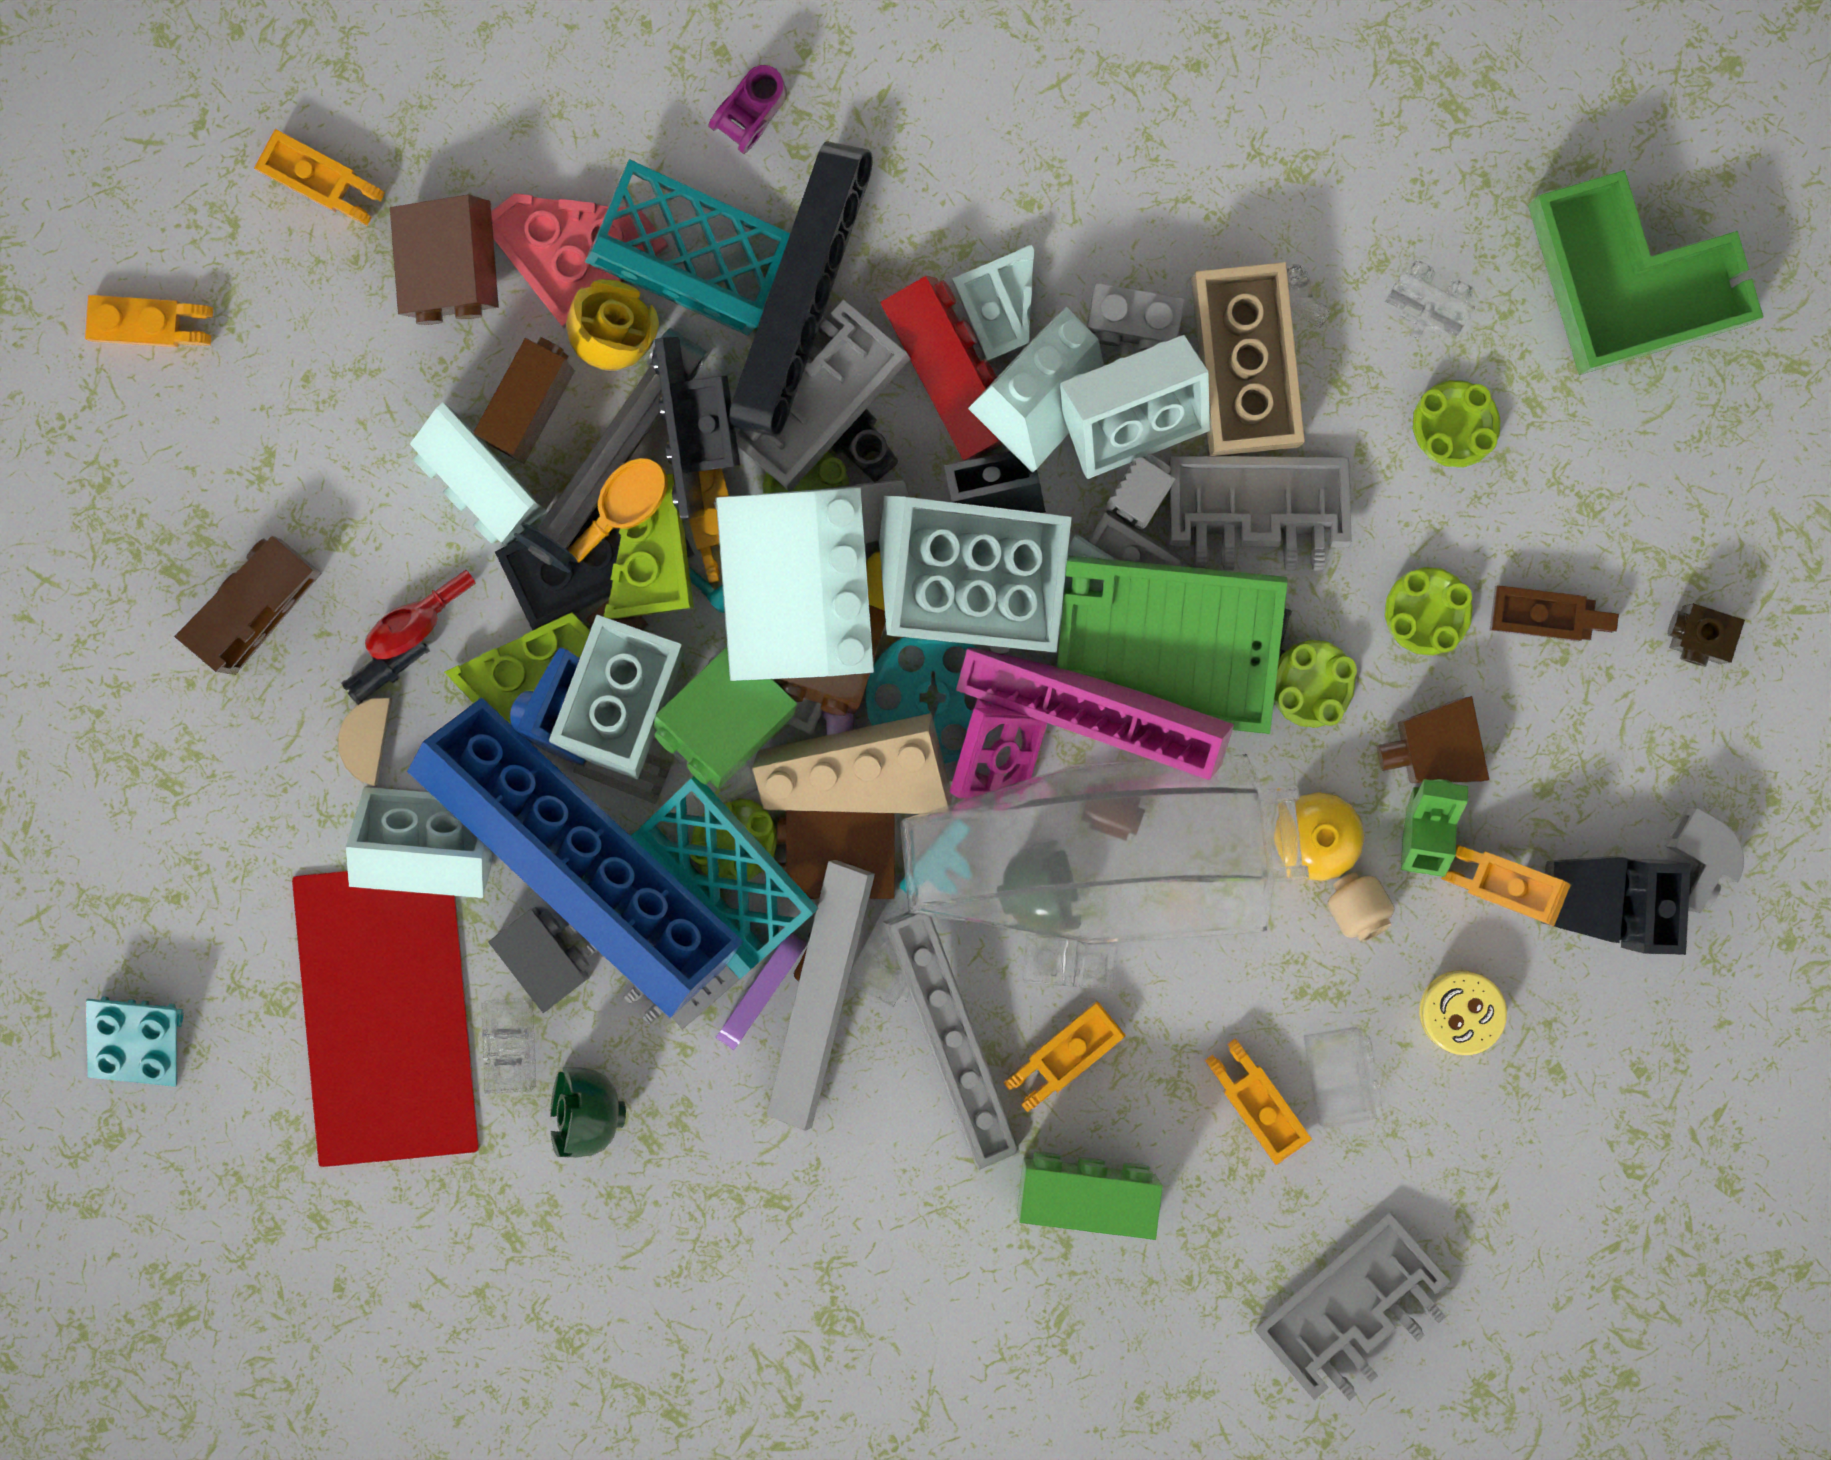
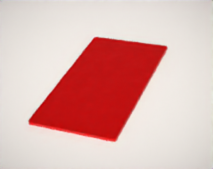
[292,871,479,1167]

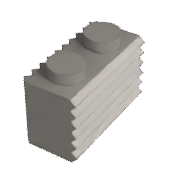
[1105,454,1176,531]

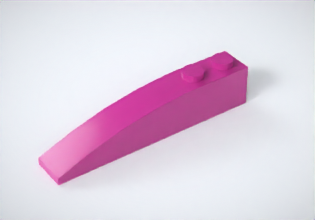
[956,647,1234,780]

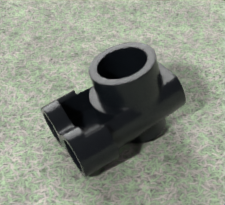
[831,408,898,482]

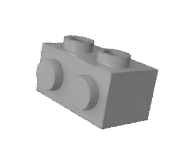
[1086,283,1184,351]

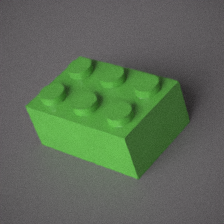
[1017,1152,1163,1240]

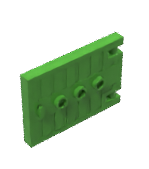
[1057,555,1288,734]

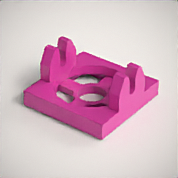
[949,698,1047,800]

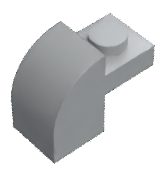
[1665,807,1744,913]

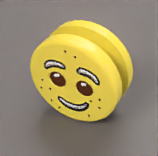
[1419,970,1507,1055]

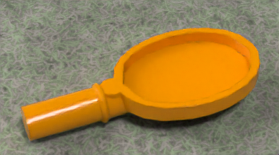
[567,458,668,562]

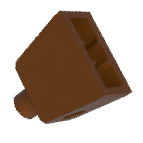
[1377,696,1489,783]

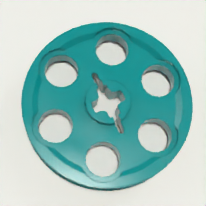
[866,637,991,764]

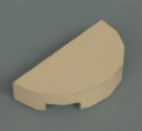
[338,698,392,786]

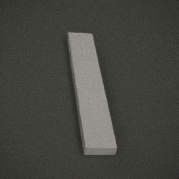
[766,860,875,1131]
[883,904,1020,1170]

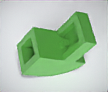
[1401,779,1468,877]

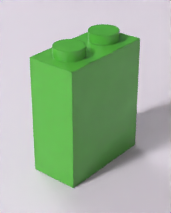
[653,647,797,789]

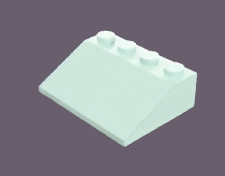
[716,487,874,681]
[879,496,1072,652]

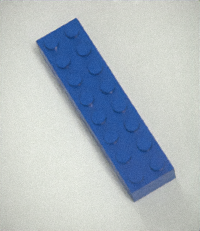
[407,697,744,1018]

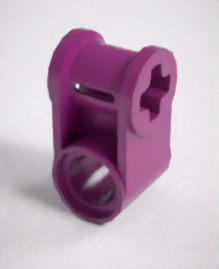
[708,65,787,154]

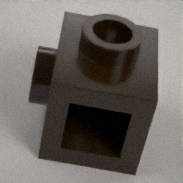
[1668,603,1745,667]

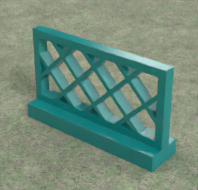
[585,159,790,336]
[630,776,819,979]

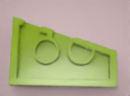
[604,473,694,620]
[444,612,590,724]

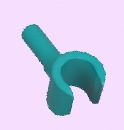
[689,567,725,613]

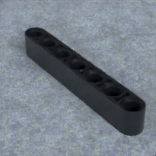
[730,141,873,437]

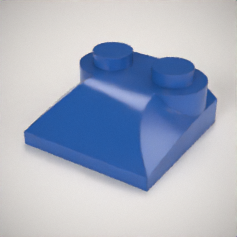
[510,648,585,765]

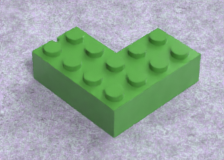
[1528,170,1764,375]

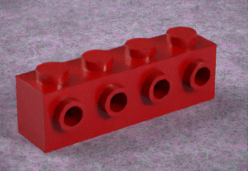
[880,276,1003,461]

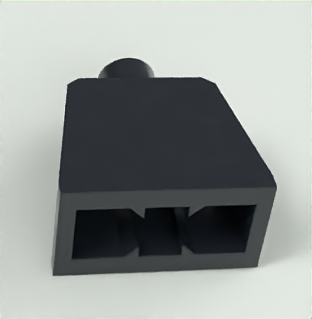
[1541,856,1628,943]

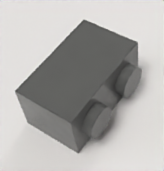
[488,907,590,1013]

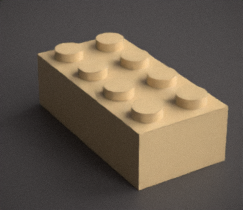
[1191,262,1305,456]

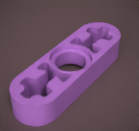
[716,933,808,1050]

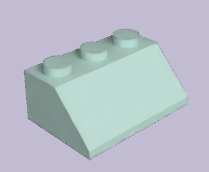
[968,307,1104,473]
[1060,335,1210,479]
[410,402,546,546]
[549,615,684,780]
[346,787,492,898]

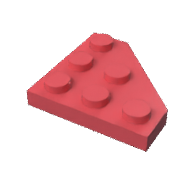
[491,193,669,328]

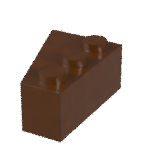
[174,536,322,675]

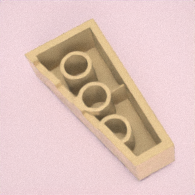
[752,713,952,815]

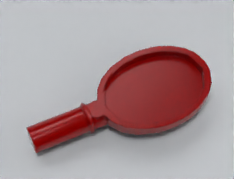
[365,570,476,659]

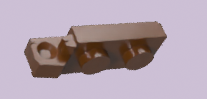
[1489,585,1619,642]

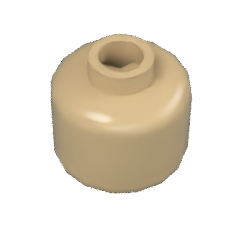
[1327,872,1395,942]

